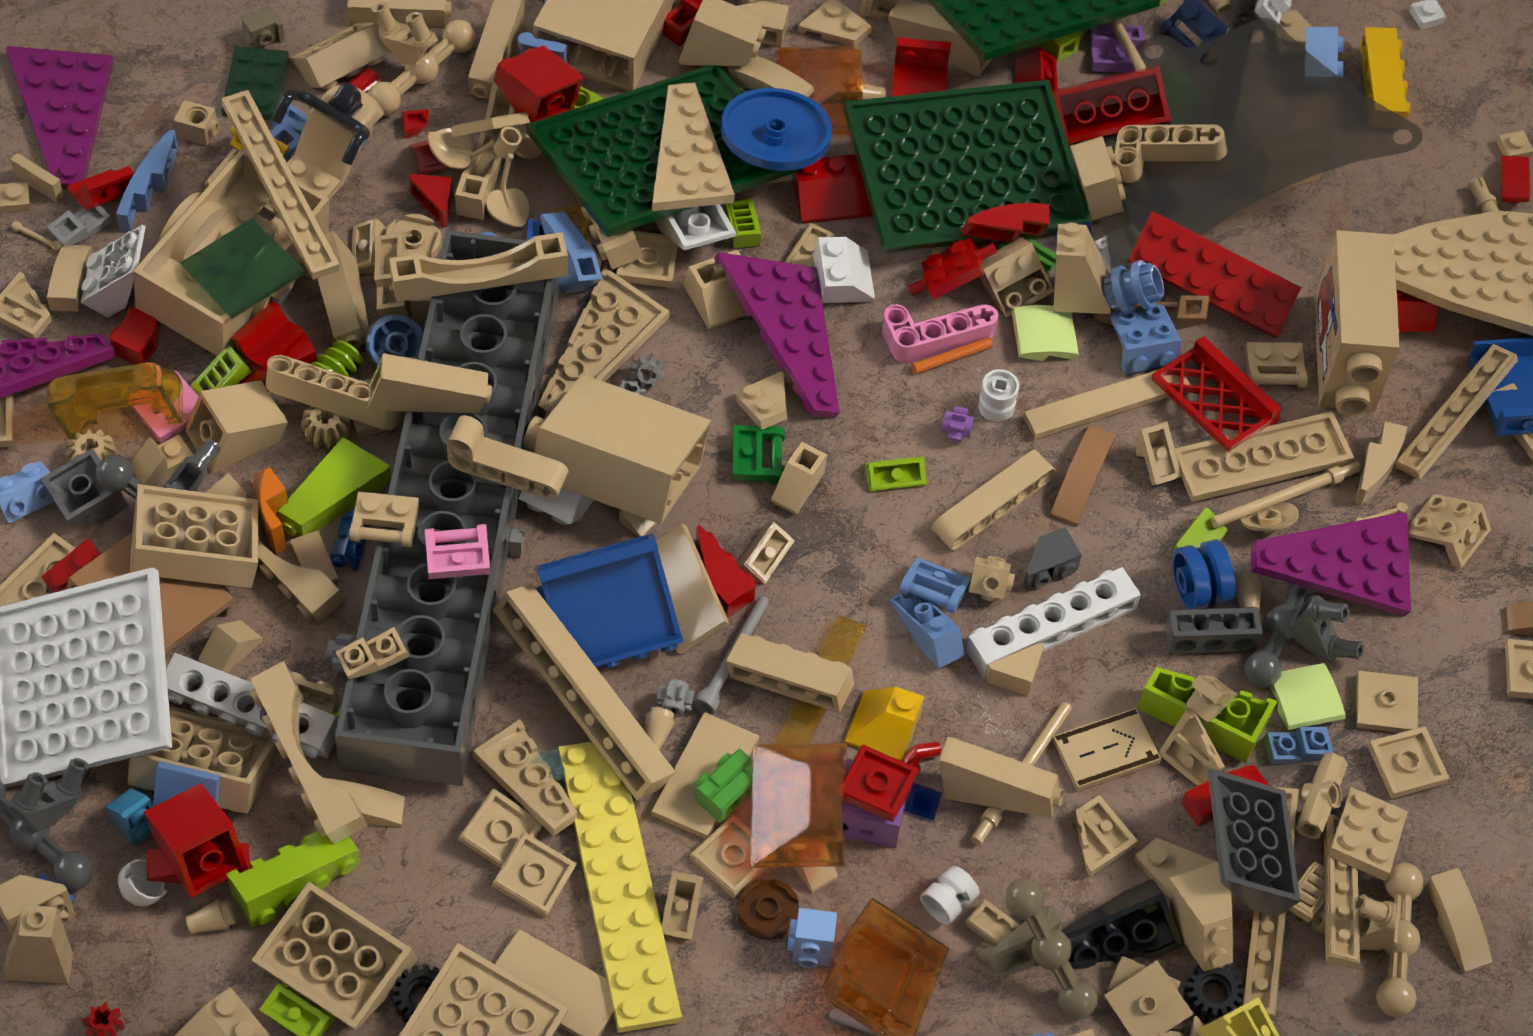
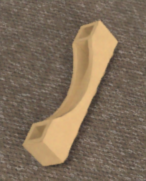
[455,82,517,220]
[389,232,568,302]
[205,473,346,624]
[250,661,367,844]

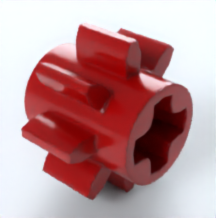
[82,1002,125,1036]

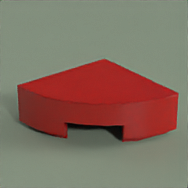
[402,109,429,139]

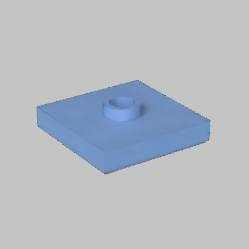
[153,761,221,807]

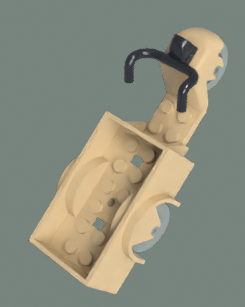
[133,82,383,356]

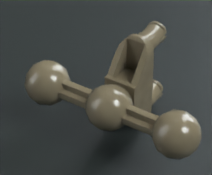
[975,878,1098,1019]

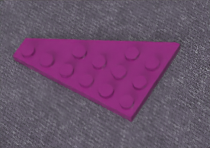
[6,46,114,190]
[714,252,840,418]
[0,334,115,398]
[1250,512,1411,617]

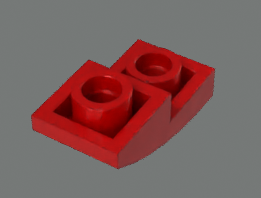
[1500,156,1530,204]

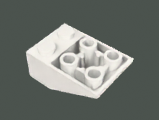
[80,224,146,318]

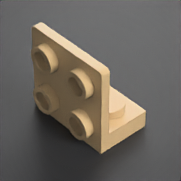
[1408,494,1491,568]

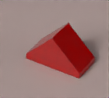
[408,174,453,228]

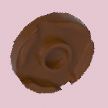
[737,879,800,940]

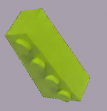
[1137,667,1278,763]
[226,831,361,929]

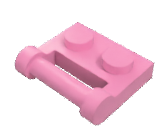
[425,524,490,579]

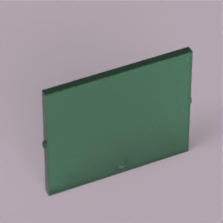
[180,218,305,319]

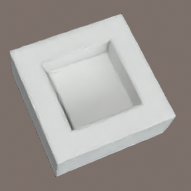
[1409,0,1446,30]

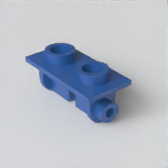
[330,505,371,571]

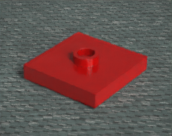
[836,744,919,823]

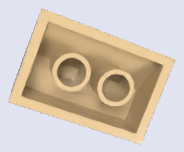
[289,22,389,90]

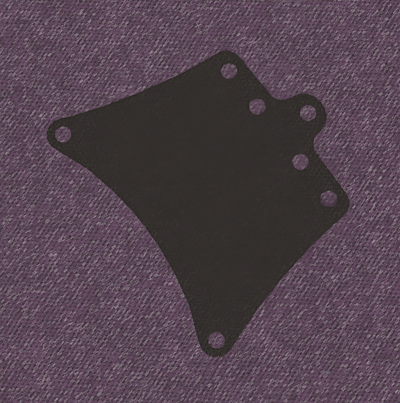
[1073,18,1423,271]

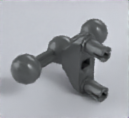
[96,439,220,500]
[1244,582,1365,688]
[0,758,94,890]

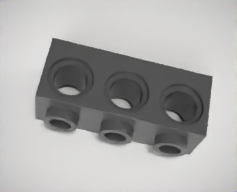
[1164,607,1263,654]

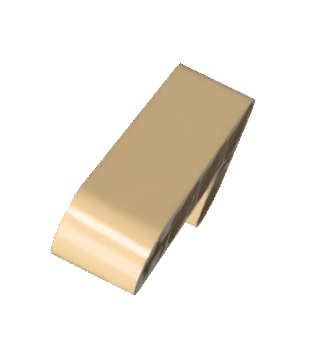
[1114,125,1227,183]
[447,415,569,499]

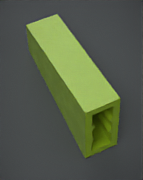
[278,437,391,537]

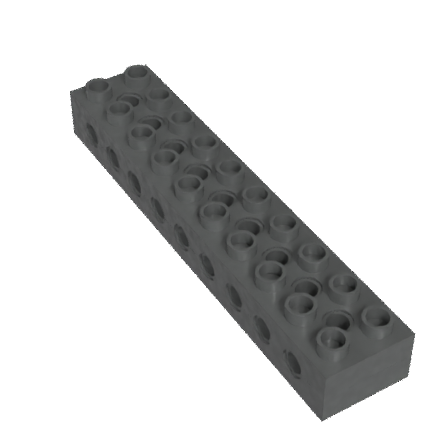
[335,230,560,786]

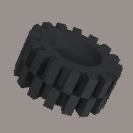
[393,964,439,1023]
[1183,964,1244,1024]

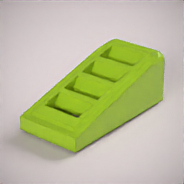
[725,198,761,249]
[190,345,252,396]

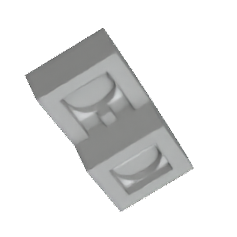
[47,205,113,247]

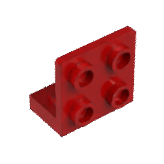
[892,37,951,96]

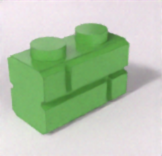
[694,749,765,823]

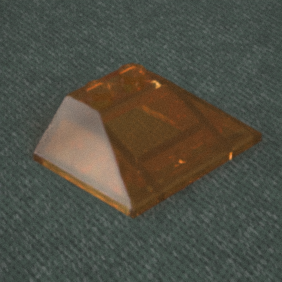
[780,46,863,134]
[750,743,847,868]
[823,898,949,1036]

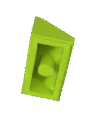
[864,456,927,491]
[1172,507,1228,555]

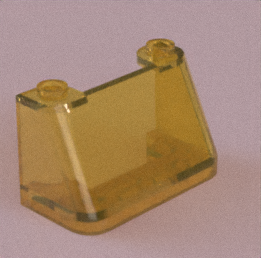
[46,362,183,440]

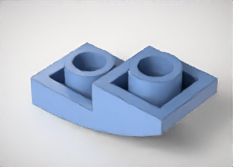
[1263,727,1333,765]

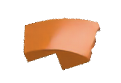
[252,467,288,555]

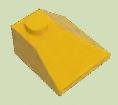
[844,686,924,761]

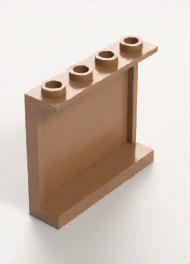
[66,532,234,654]

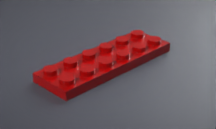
[1127,211,1302,338]

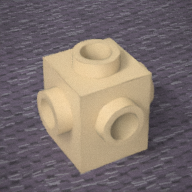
[969,556,1015,601]

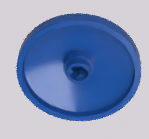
[721,88,832,171]

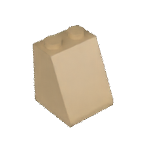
[678,0,766,66]
[1054,223,1110,314]
[185,380,288,473]
[1169,861,1233,972]

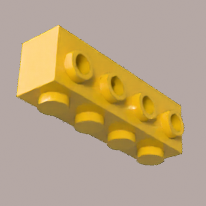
[1359,27,1411,128]

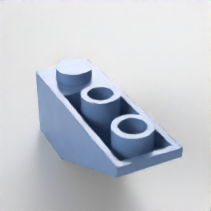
[540,212,603,294]
[889,593,965,668]

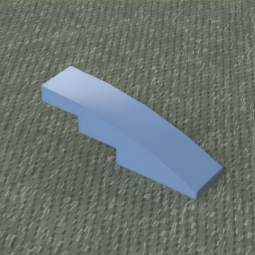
[116,130,178,232]

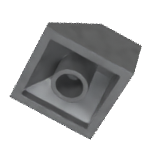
[41,448,129,523]

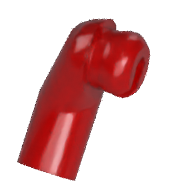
[902,741,942,774]

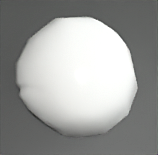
[118,859,167,907]

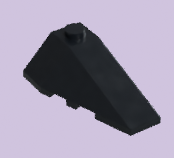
[1062,879,1184,968]

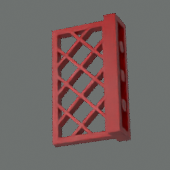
[1151,336,1281,453]

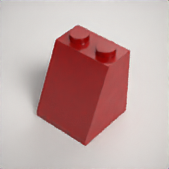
[493,45,583,127]
[144,783,248,898]

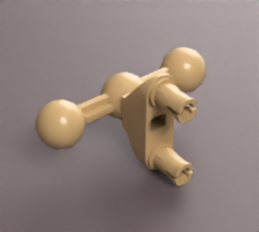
[367,2,476,116]
[1312,863,1424,1017]

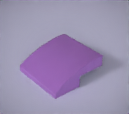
[1090,24,1147,73]

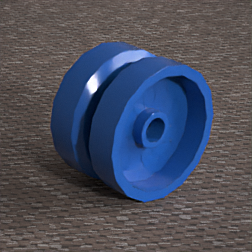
[1172,539,1236,610]

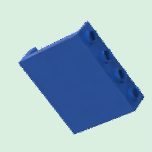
[1467,337,1533,436]
[536,533,684,668]

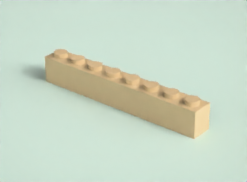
[493,583,676,800]

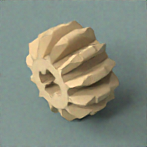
[301,406,351,450]
[65,428,117,461]

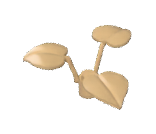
[427,124,542,228]

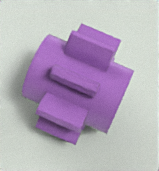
[941,406,974,443]

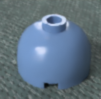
[366,315,423,366]

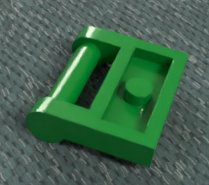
[732,425,785,485]

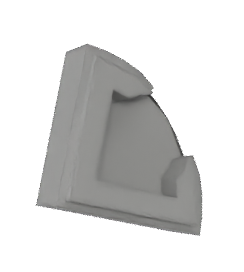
[509,527,526,558]

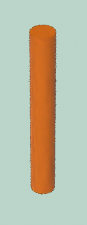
[912,337,993,374]

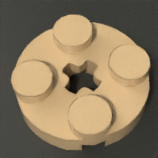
[385,214,442,258]

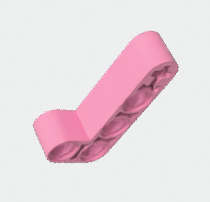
[882,304,998,364]

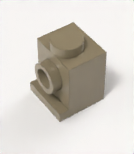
[240,6,285,50]

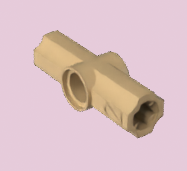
[1295,752,1348,839]

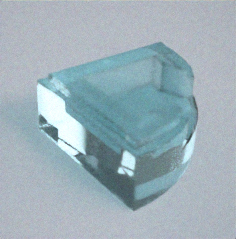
[540,748,567,781]

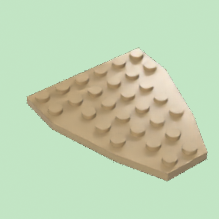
[1394,211,1533,336]

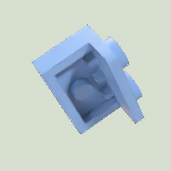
[0,461,55,523]

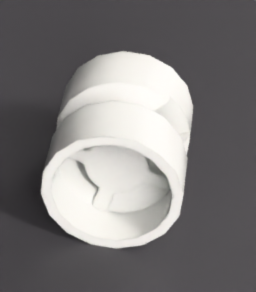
[978,369,1019,422]
[920,865,980,925]

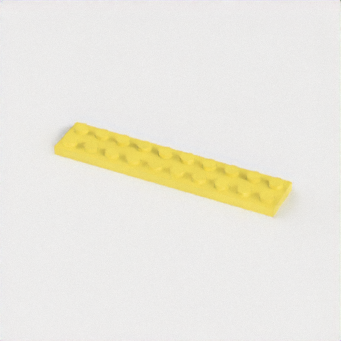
[558,742,682,1033]

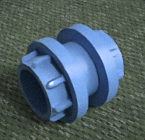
[1104,260,1164,315]

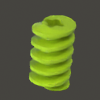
[311,340,365,377]

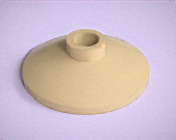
[1240,502,1299,534]

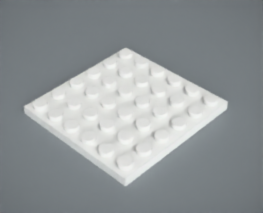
[0,567,172,788]

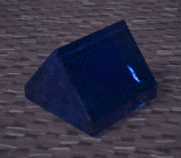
[904,782,943,821]

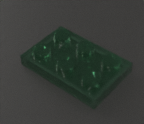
[221,46,289,121]

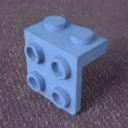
[1110,304,1181,375]

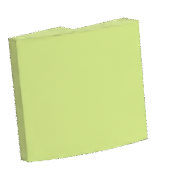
[1011,305,1079,362]
[1270,663,1346,730]

